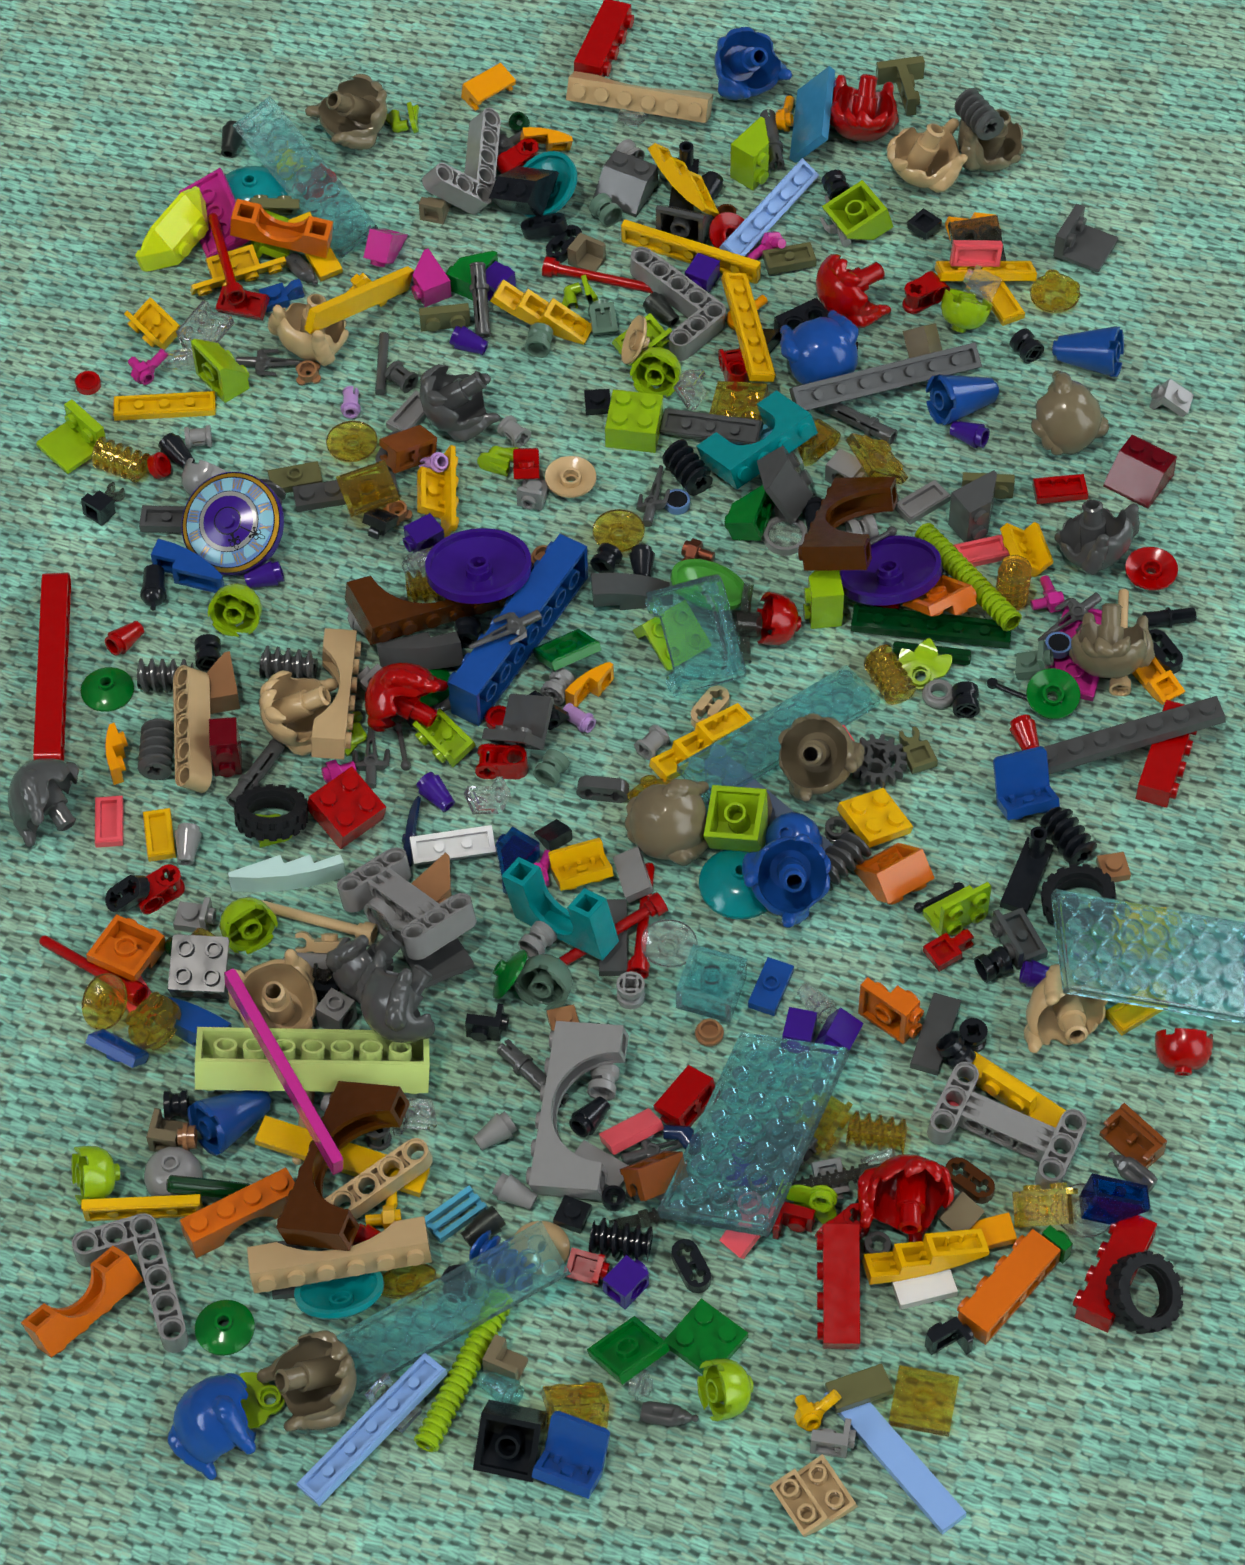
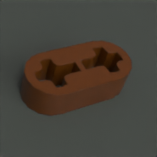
[946,1157,995,1204]

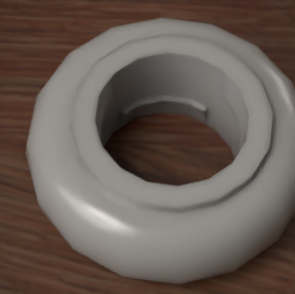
[922,679,954,709]

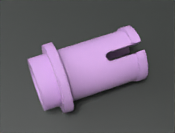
[341,386,361,419]
[419,452,448,473]
[563,703,596,733]

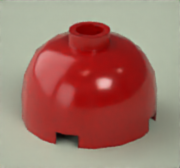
[754,592,801,645]
[1155,1028,1213,1076]

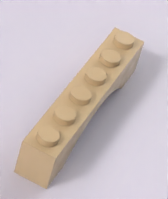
[566,71,714,123]
[311,628,361,759]
[247,1216,432,1294]

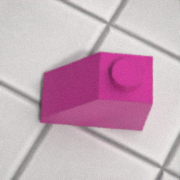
[363,228,408,267]
[411,248,452,307]

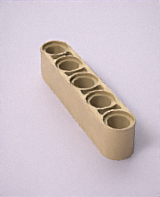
[173,665,212,793]
[325,1138,433,1220]

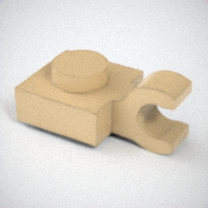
[295,931,343,953]

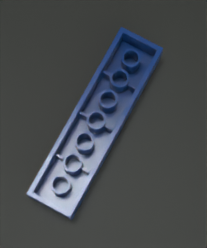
[447,534,588,726]

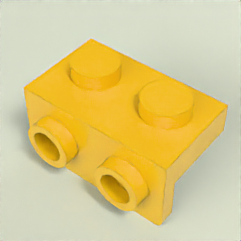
[124,297,184,350]
[1000,522,1054,577]
[548,838,614,891]

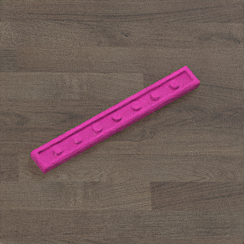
[224,968,343,1175]

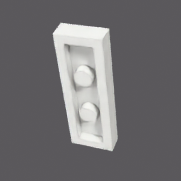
[409,825,496,866]

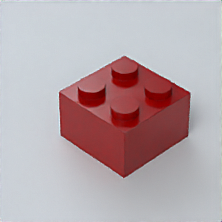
[308,766,386,849]

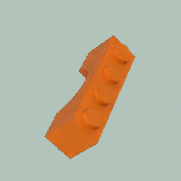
[230,199,333,258]
[180,1167,295,1258]
[21,1245,143,1358]

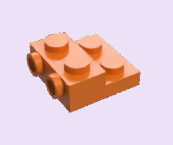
[902,575,977,617]
[86,914,165,981]
[858,977,924,1044]

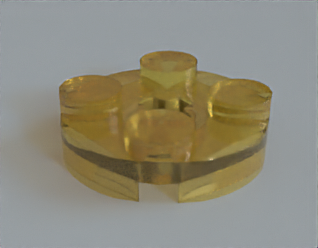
[126,992,181,1050]

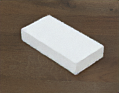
[891,1269,958,1310]

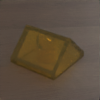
[336,460,400,517]

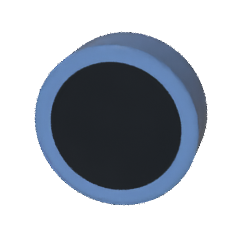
[665,489,690,515]
[1045,632,1072,659]

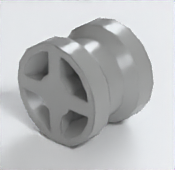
[615,139,645,160]

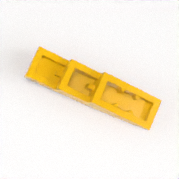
[648,143,719,217]
[490,279,592,345]
[649,703,754,784]
[862,1228,990,1285]

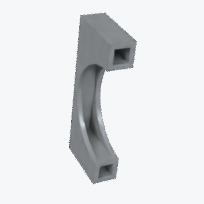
[526,1021,629,1200]

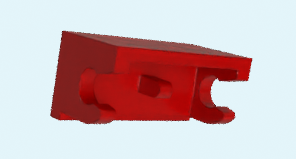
[653,1065,718,1127]

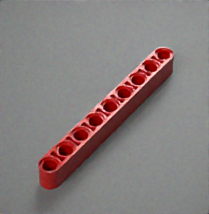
[33,572,71,761]

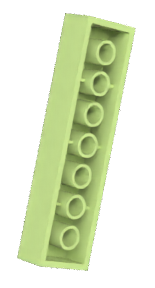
[195,1027,430,1094]

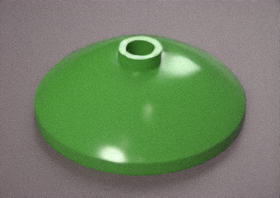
[670,559,747,612]

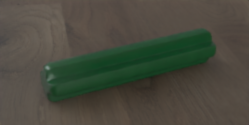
[892,641,971,665]
[166,1175,250,1198]

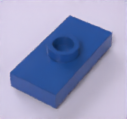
[748,957,794,1016]
[85,1029,149,1068]

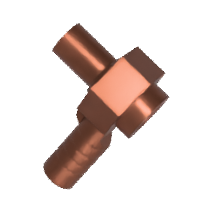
[681,538,715,562]

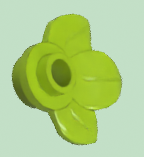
[898,638,952,690]
[782,1185,838,1224]
[240,1372,285,1429]

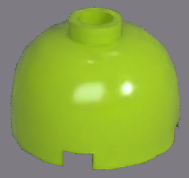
[941,289,993,333]
[630,347,682,397]
[207,583,262,637]
[219,897,278,954]
[71,1146,120,1205]
[697,1359,754,1422]

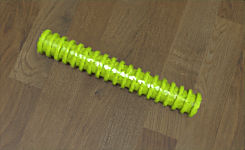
[915,523,1022,631]
[414,1290,514,1452]

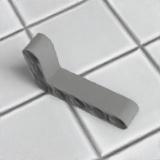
[422,108,501,215]
[630,247,726,361]
[72,1213,189,1353]

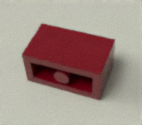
[209,717,242,777]

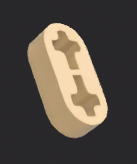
[691,686,729,728]

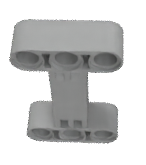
[337,847,477,960]
[927,1062,1087,1193]

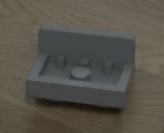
[990,908,1048,969]

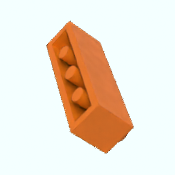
[957,1229,1061,1345]

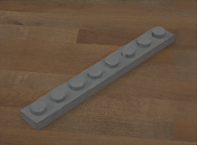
[789,342,982,411]
[1044,696,1226,774]

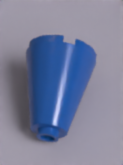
[1052,326,1124,377]
[926,374,999,425]
[188,1090,271,1156]

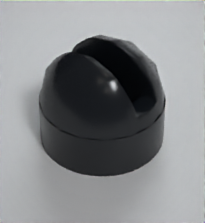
[602,1185,626,1211]

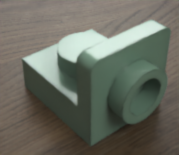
[588,300,618,336]
[1015,640,1054,680]

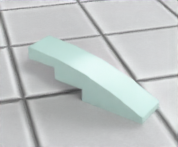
[228,854,346,892]

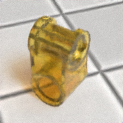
[797,419,841,466]

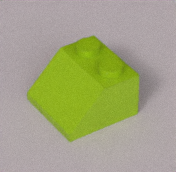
[730,117,769,190]
[822,180,894,240]
[191,339,250,403]
[803,570,844,629]
[704,785,768,852]

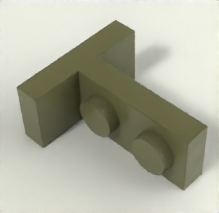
[876,56,925,116]

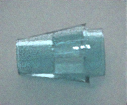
[477,1370,524,1405]

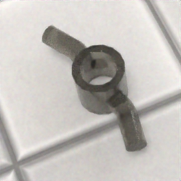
[729,583,762,664]

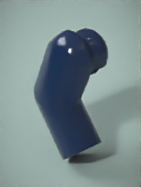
[663,1125,702,1157]

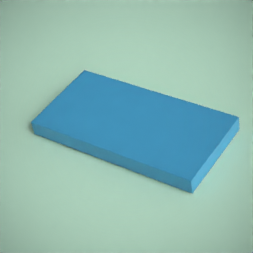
[789,66,835,163]

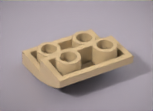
[770,1454,858,1537]

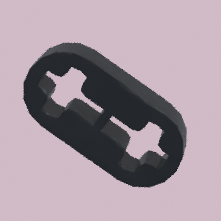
[520,212,568,240]
[546,225,582,263]
[1149,629,1183,674]
[105,875,150,912]
[671,1239,711,1293]

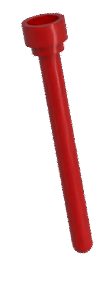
[208,213,245,305]
[542,256,653,293]
[626,862,655,979]
[559,892,668,966]
[39,935,149,1006]

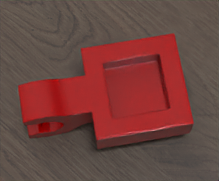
[923,929,974,972]

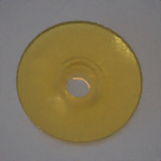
[326,421,378,462]
[593,509,645,552]
[82,973,127,1030]
[381,1264,437,1299]

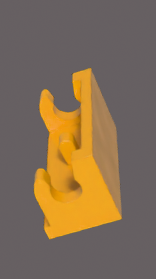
[461,62,516,111]

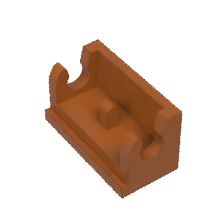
[379,425,437,474]
[1099,1103,1167,1168]
[620,1151,690,1201]

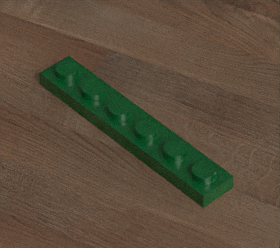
[851,604,1012,649]

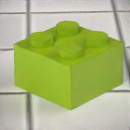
[605,389,663,453]

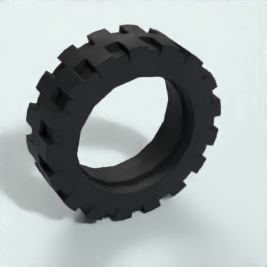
[234,784,308,841]
[1041,864,1117,933]
[1105,1251,1184,1334]

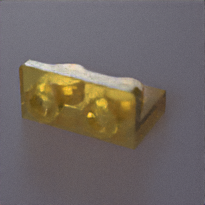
[1012,1182,1078,1228]

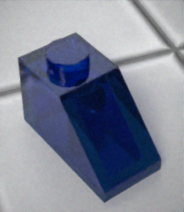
[495,826,540,894]
[1079,1173,1150,1225]

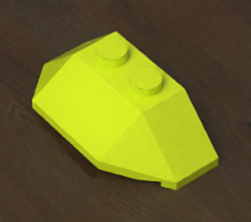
[135,186,209,272]

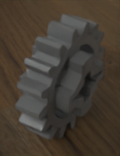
[852,734,907,789]

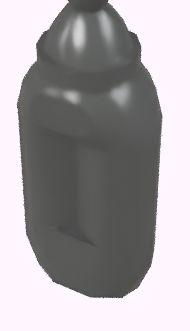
[285,253,318,285]
[1108,1151,1158,1194]
[640,1401,698,1427]

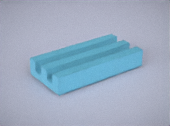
[425,1185,487,1244]

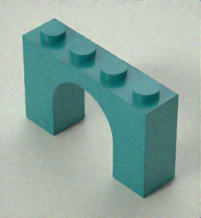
[696,390,818,489]
[502,857,619,961]

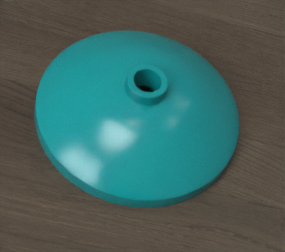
[523,151,577,218]
[225,166,288,201]
[699,850,768,919]
[294,1272,384,1320]

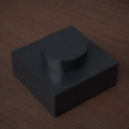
[907,208,942,240]
[584,389,610,415]
[553,1195,592,1234]

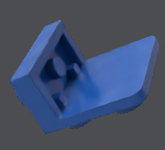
[993,746,1060,820]
[532,1411,610,1499]

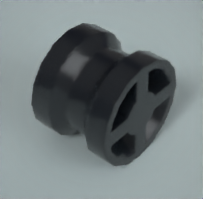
[590,543,623,573]
[454,616,481,648]
[959,1018,988,1053]
[163,1090,190,1120]

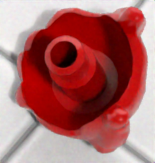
[830,74,899,142]
[816,254,891,329]
[365,662,448,732]
[858,1154,954,1242]

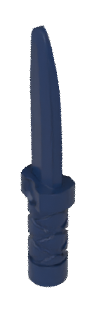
[402,796,421,867]

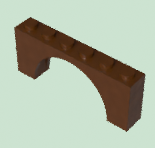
[798,477,898,571]
[345,575,516,645]
[276,1081,410,1251]

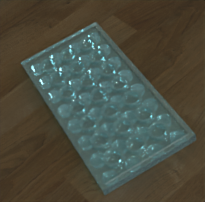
[1051,889,1245,1024]
[657,1032,849,1237]

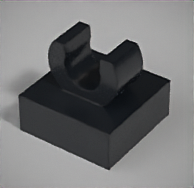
[362,507,399,540]

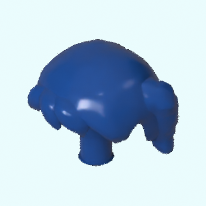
[714,27,792,100]
[780,310,859,385]
[742,834,831,928]
[168,1373,256,1480]

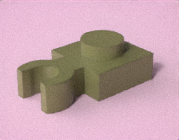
[899,726,938,774]

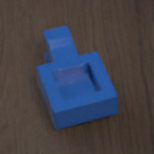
[259,279,305,313]

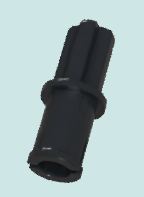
[1142,607,1197,628]

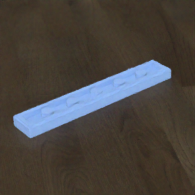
[719,158,819,257]
[296,1352,448,1506]
[824,1392,966,1535]

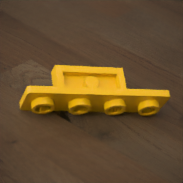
[190,244,286,296]
[417,445,459,537]
[963,1051,1066,1128]

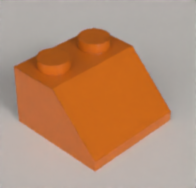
[854,843,935,905]

